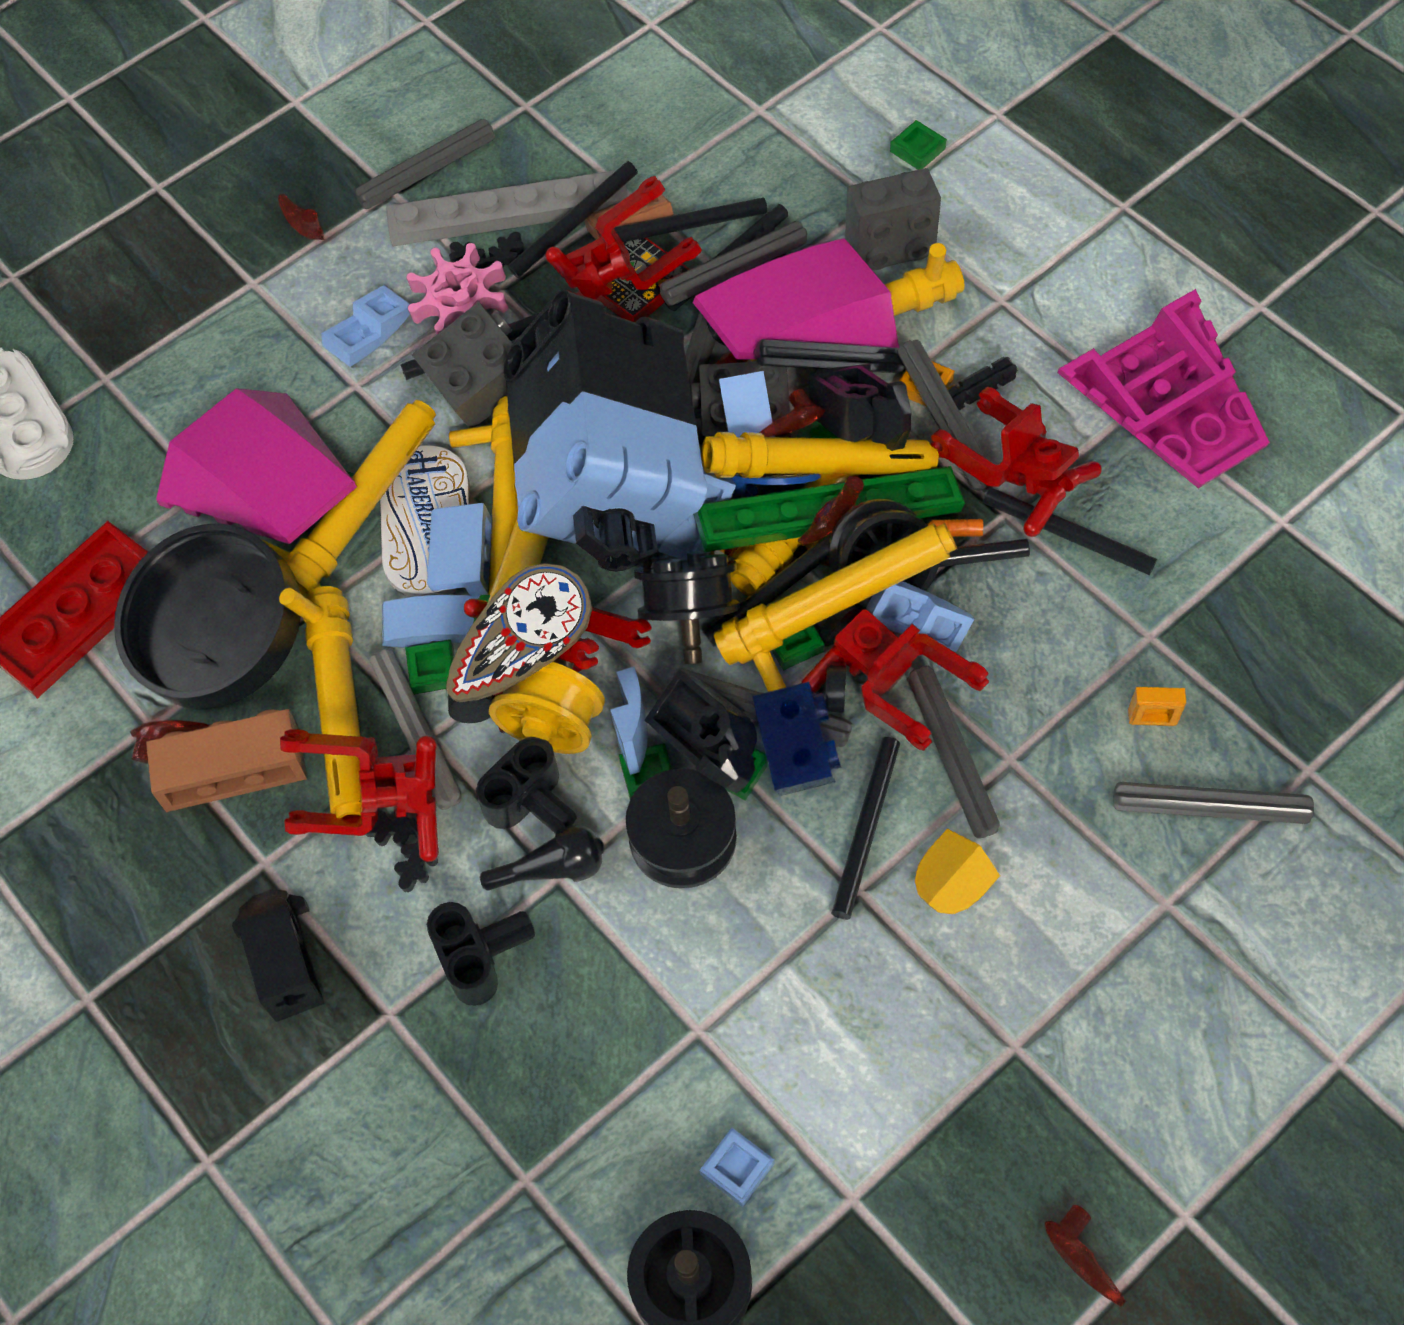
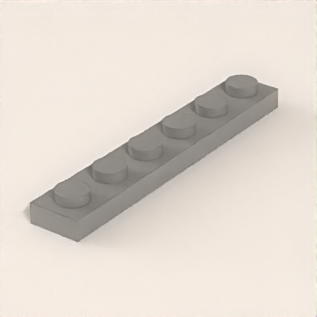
[386,170,628,247]

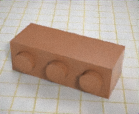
[146,709,307,812]

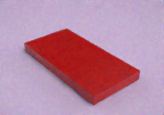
[0,521,148,699]

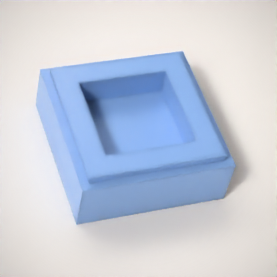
[699,1128,775,1207]

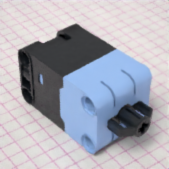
[503,289,707,572]

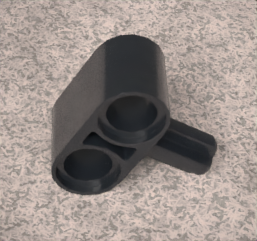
[476,736,577,834]
[426,902,535,1006]

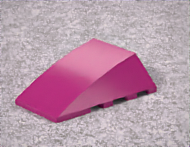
[693,238,899,359]
[1057,289,1270,489]
[156,388,357,544]

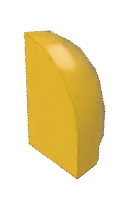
[915,829,1000,914]

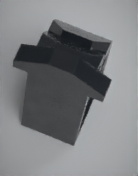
[809,365,911,451]
[644,669,757,793]
[232,889,325,1022]

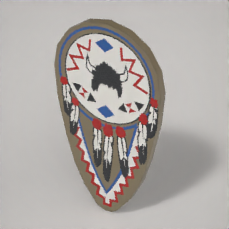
[446,563,592,702]

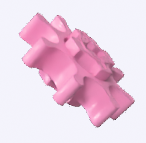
[406,243,508,334]

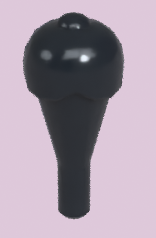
[480,825,605,891]

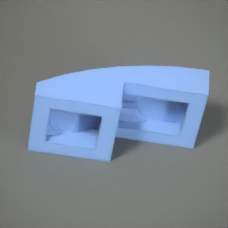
[321,285,410,367]
[866,581,974,653]
[382,595,479,648]
[610,667,648,775]

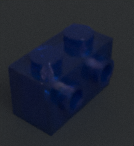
[752,682,841,796]

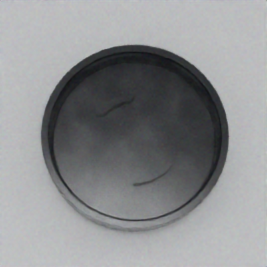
[114,524,301,709]

